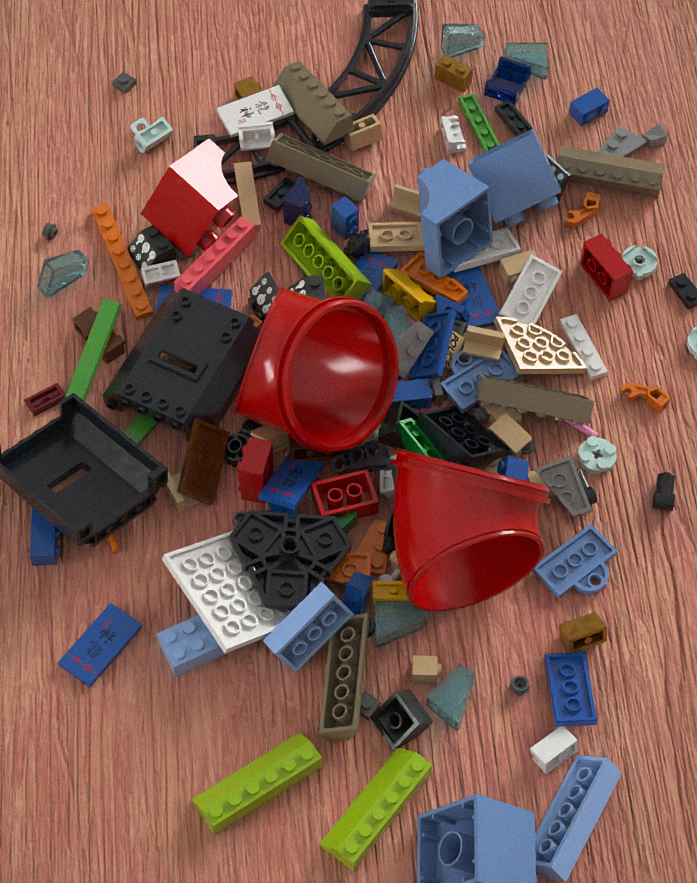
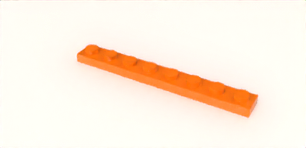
[91,203,154,320]

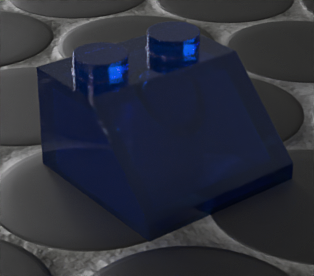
[283,176,312,226]

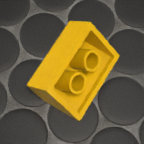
[382,268,436,323]

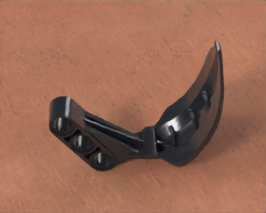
[331,440,398,555]

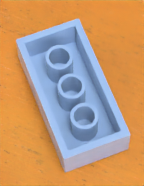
[263,582,354,672]
[157,615,241,678]

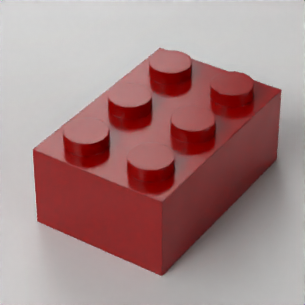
[579,233,633,302]
[237,437,274,504]
[311,469,379,518]

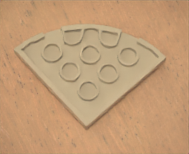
[493,316,587,374]

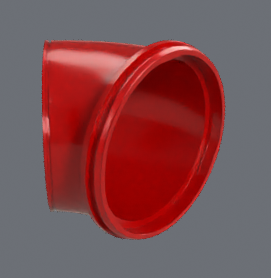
[235,287,399,453]
[391,449,551,611]

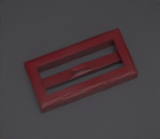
[24,383,66,416]

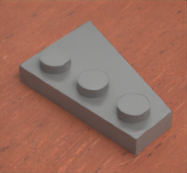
[598,126,648,157]
[395,321,434,379]
[534,456,592,518]

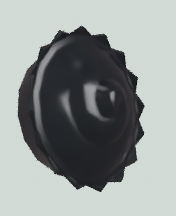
[343,229,371,258]
[224,432,252,467]

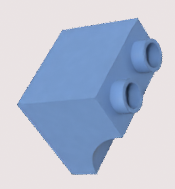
[468,128,561,227]
[417,159,493,279]
[417,794,538,883]

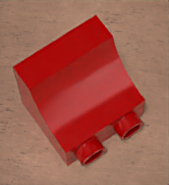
[140,139,238,257]

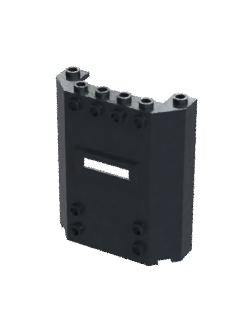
[102,289,261,442]
[0,393,168,547]

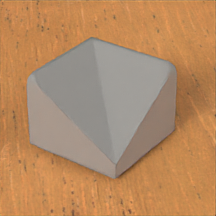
[642,124,667,148]

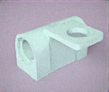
[130,117,173,153]

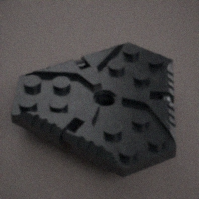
[229,510,352,610]

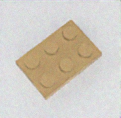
[368,222,424,252]

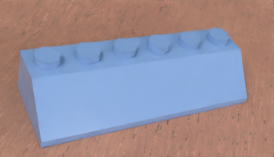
[535,755,622,882]

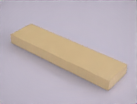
[234,161,261,228]

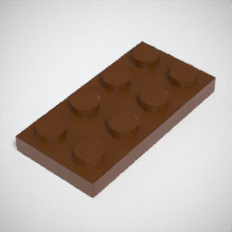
[177,419,230,505]

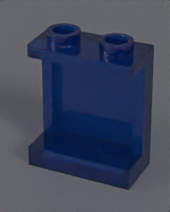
[484,56,531,106]

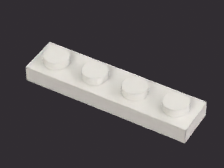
[559,314,608,381]

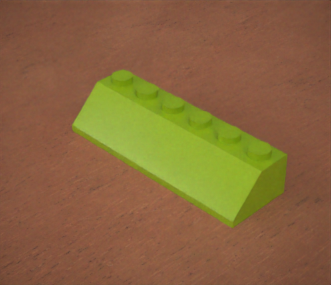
[280,215,372,299]
[191,733,322,835]
[319,748,433,871]

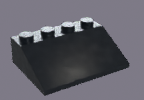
[416,405,509,470]

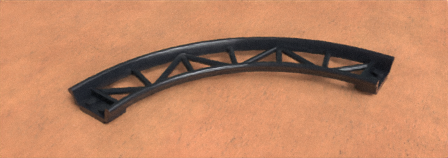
[194,0,419,185]

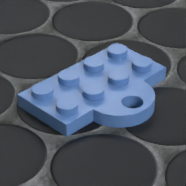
[440,349,523,413]
[532,524,618,599]

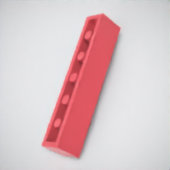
[174,217,255,295]

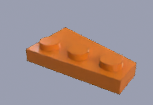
[355,519,389,577]

